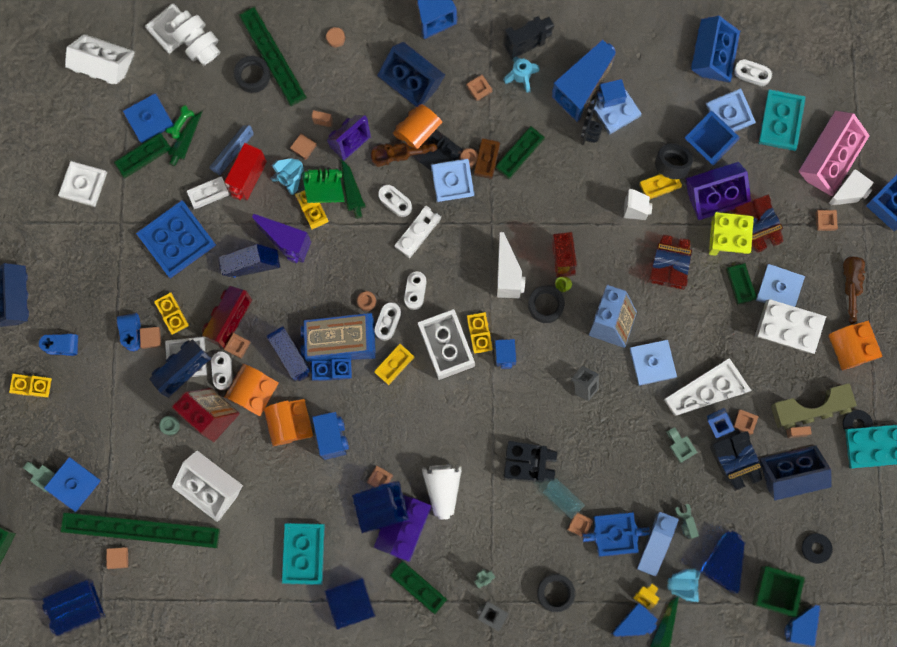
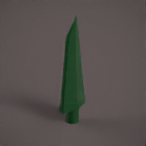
[168,111,203,167]
[341,159,366,219]
[650,596,679,647]

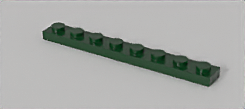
[60,513,220,549]

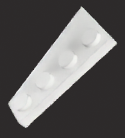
[664,358,751,416]

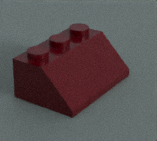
[202,286,252,349]

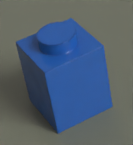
[597,79,627,108]
[495,339,516,369]
[707,408,734,438]

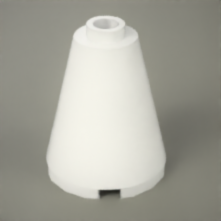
[422,465,462,519]

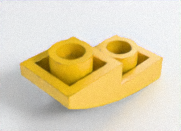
[295,190,329,229]
[154,292,189,335]
[467,312,493,354]
[9,374,52,398]

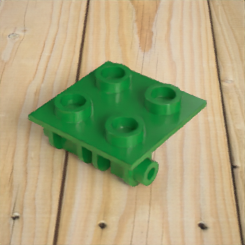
[302,169,345,203]

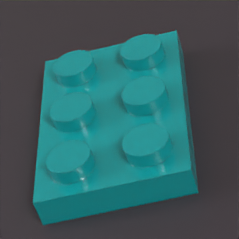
[758,89,806,151]
[845,425,897,469]
[282,523,325,585]

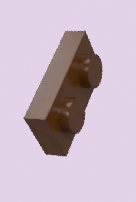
[474,138,500,179]

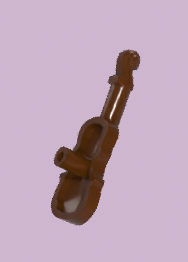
[371,143,437,167]
[843,256,865,324]

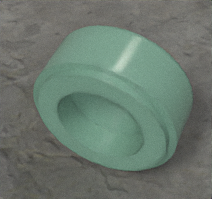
[159,415,180,436]

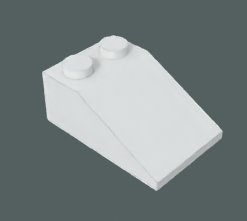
[497,232,525,298]

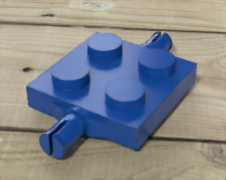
[582,513,650,557]

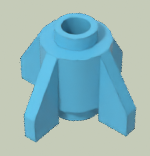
[504,57,540,92]
[270,159,304,195]
[668,569,700,602]

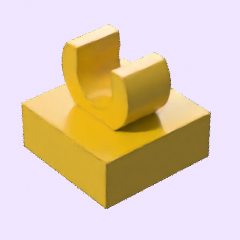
[633,584,660,610]

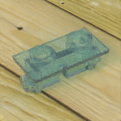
[543,478,585,519]

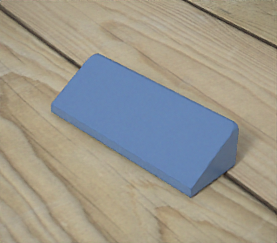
[209,125,254,176]

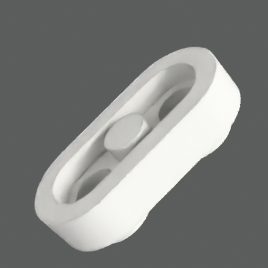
[734,60,772,86]
[379,185,412,217]
[404,272,427,310]
[375,303,401,341]
[211,352,233,391]

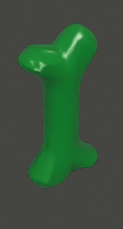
[166,105,195,139]

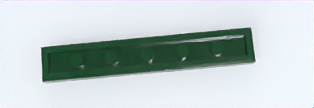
[239,6,307,107]

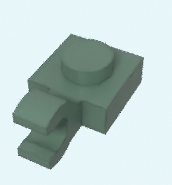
[666,427,697,463]
[23,462,55,492]
[675,504,699,539]
[474,569,495,589]

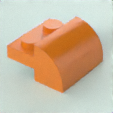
[392,104,442,149]
[829,320,883,371]
[224,364,279,416]
[264,399,313,446]

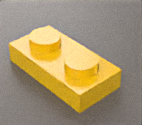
[639,174,682,200]
[374,344,415,386]

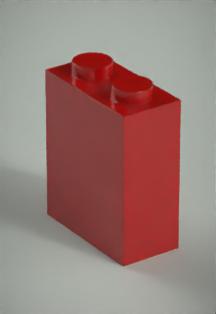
[224,143,267,201]

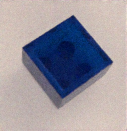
[325,578,377,630]

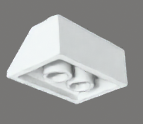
[65,35,134,84]
[172,451,243,522]

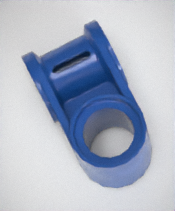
[117,313,141,352]
[39,334,78,356]

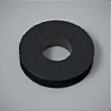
[842,410,873,432]
[801,533,833,564]

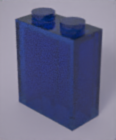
[352,481,409,534]
[42,580,106,636]

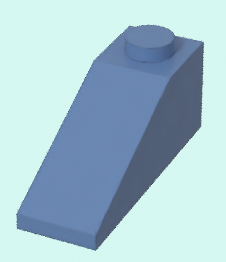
[637,512,679,576]

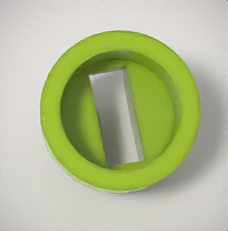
[555,276,572,292]

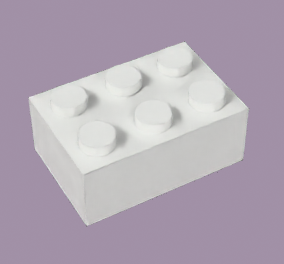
[755,299,826,354]
[418,309,475,380]

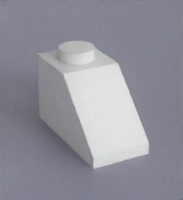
[829,169,874,205]
[623,189,652,220]

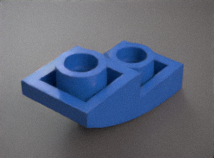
[311,359,352,381]

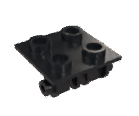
[580,98,602,145]
[412,129,463,172]

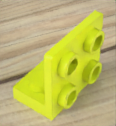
[709,212,754,255]

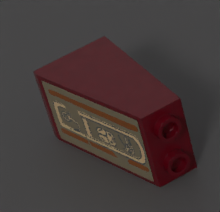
[172,388,240,442]

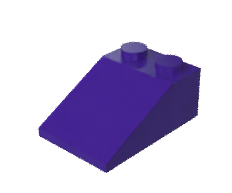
[327,115,371,161]
[252,214,311,263]

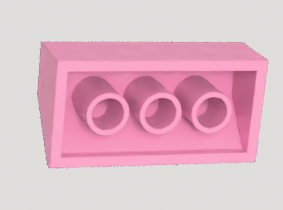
[799,111,870,196]

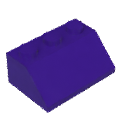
[686,162,752,221]
[373,492,432,562]

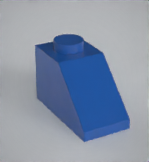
[611,603,658,636]
[784,605,820,647]

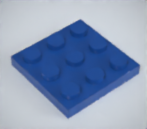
[136,200,216,279]

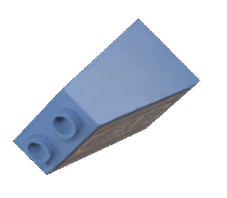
[588,285,637,348]

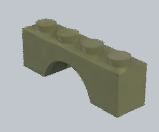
[771,383,857,430]

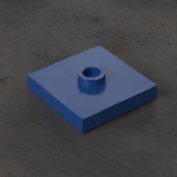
[123,93,173,144]
[44,456,101,512]

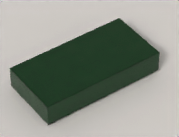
[726,263,757,305]

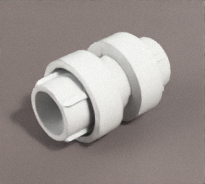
[170,10,220,66]

